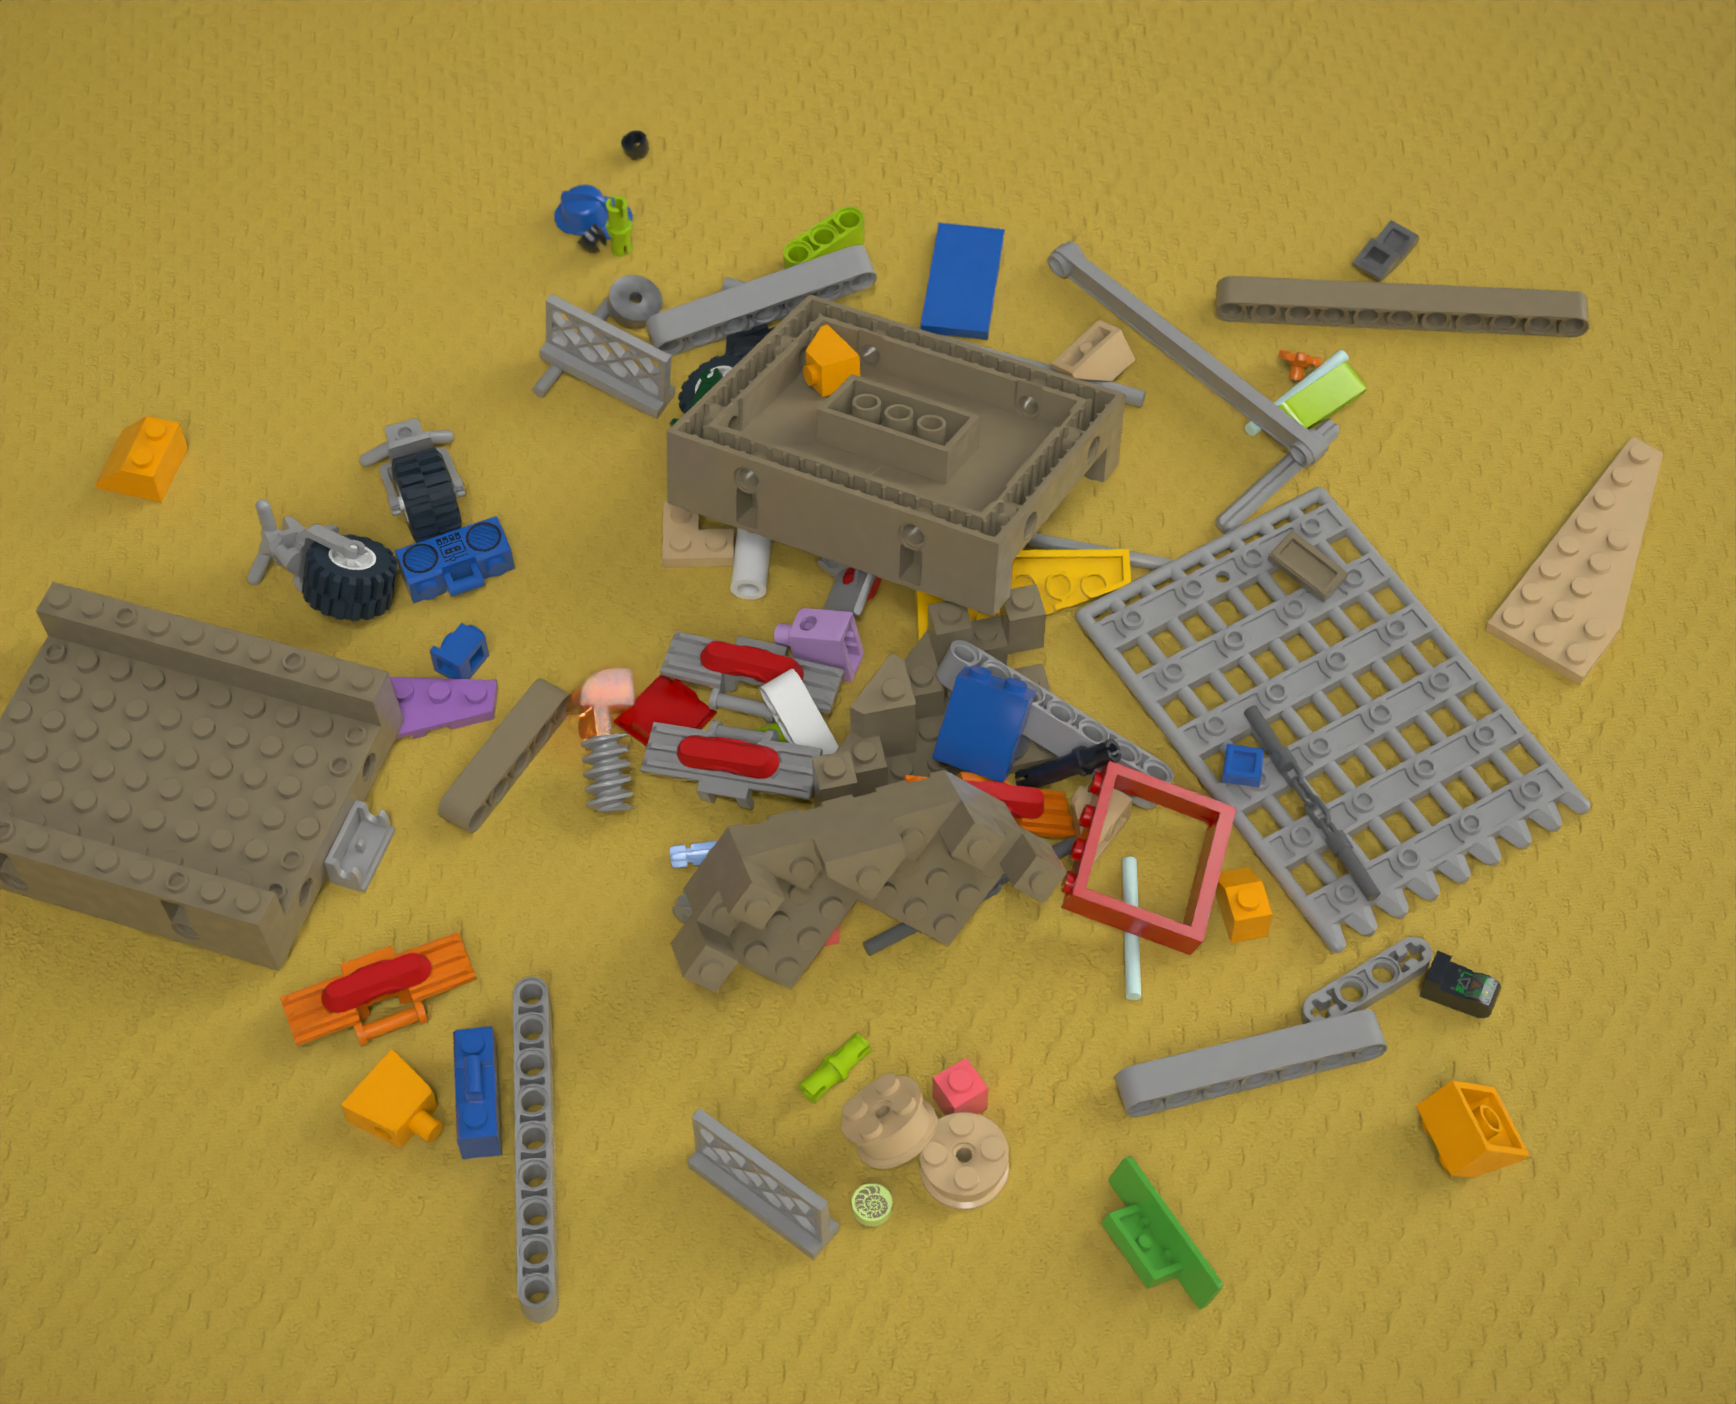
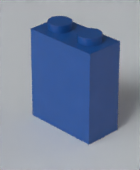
[932,665,1036,783]

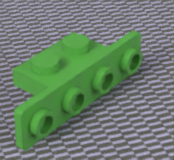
[1101,1156,1223,1309]

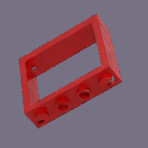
[1061,760,1236,955]

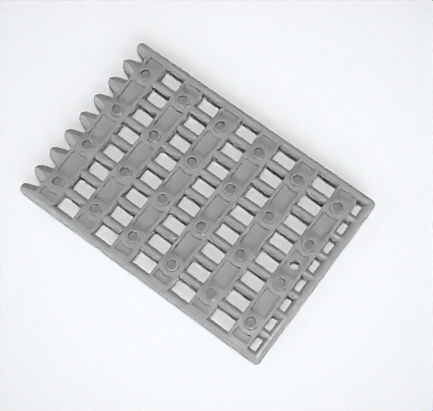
[1075,487,1591,953]

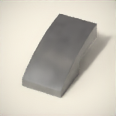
[1352,220,1419,282]

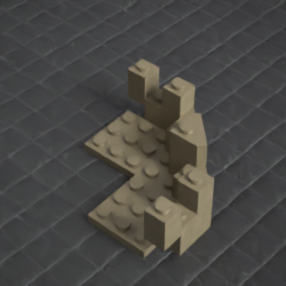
[812,584,1059,808]
[670,770,1067,993]

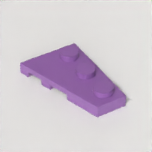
[390,677,498,739]

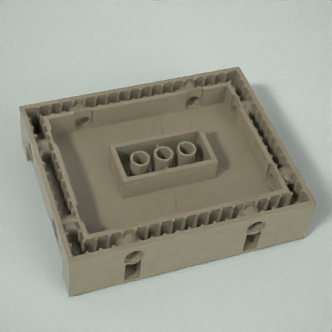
[667,294,1126,616]
[0,582,404,971]

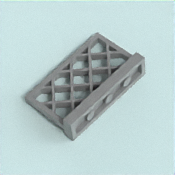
[540,294,675,419]
[687,1108,839,1260]

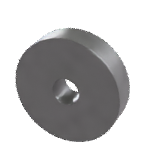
[607,275,663,328]

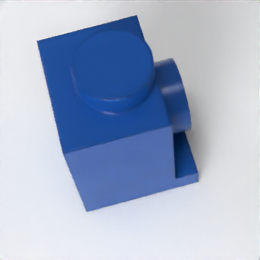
[430,623,489,679]

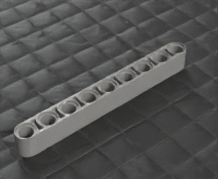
[513,976,559,1323]

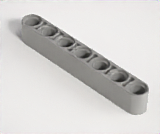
[645,245,877,356]
[936,640,1174,809]
[1114,1009,1388,1117]

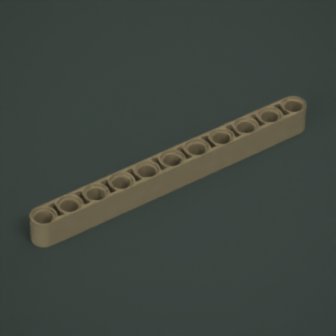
[1216,276,1589,337]

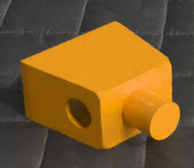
[341,1049,443,1147]

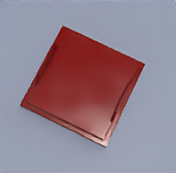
[613,675,717,747]

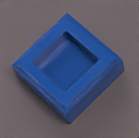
[1222,744,1264,788]

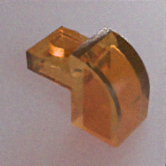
[566,669,635,750]

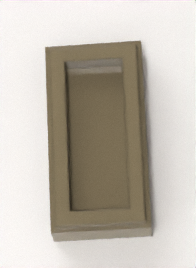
[1268,530,1348,603]

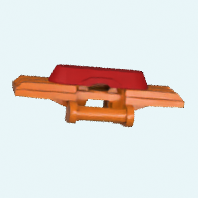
[903,772,1076,839]
[279,932,477,1047]

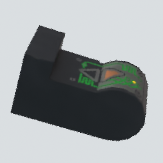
[1419,950,1501,1018]

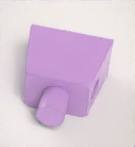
[774,608,865,682]

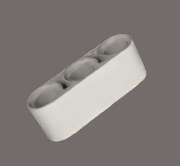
[759,669,839,756]

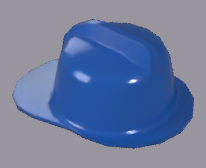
[554,184,633,239]

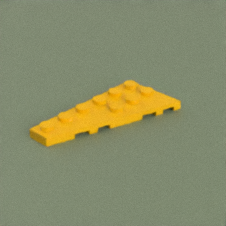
[915,549,1131,643]

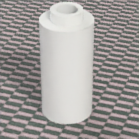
[730,528,772,600]

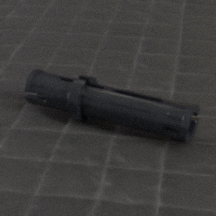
[1015,739,1121,788]

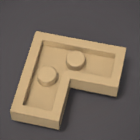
[662,501,735,567]

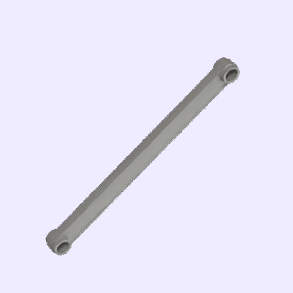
[1047,241,1329,468]

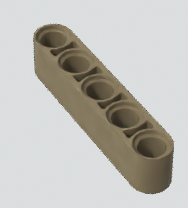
[438,678,574,833]

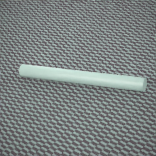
[1245,350,1349,437]
[1122,857,1141,1000]

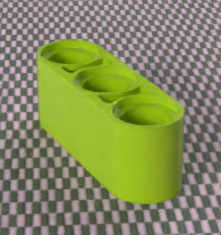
[783,206,864,269]
[1278,361,1367,430]

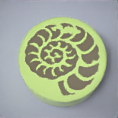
[852,1183,892,1227]

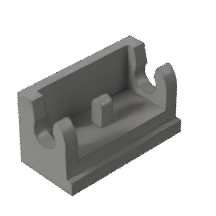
[324,800,396,893]

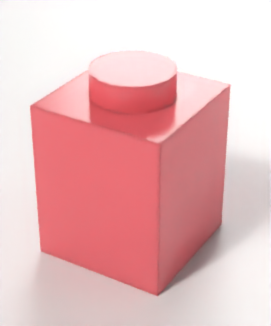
[932,1058,989,1116]

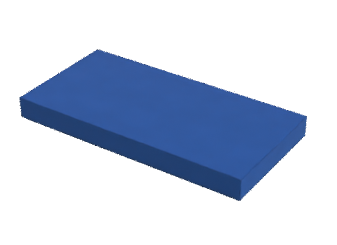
[921,222,1005,340]

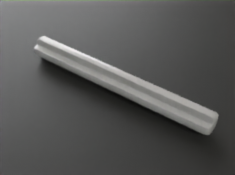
[1215,419,1340,534]

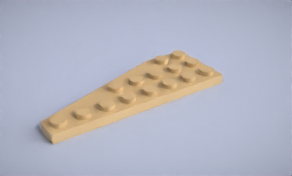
[1485,436,1663,685]

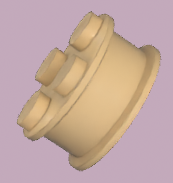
[841,1073,938,1169]
[919,1112,1009,1210]

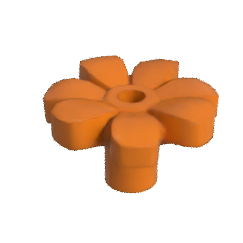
[1278,349,1322,381]

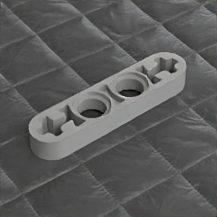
[1301,937,1432,1024]

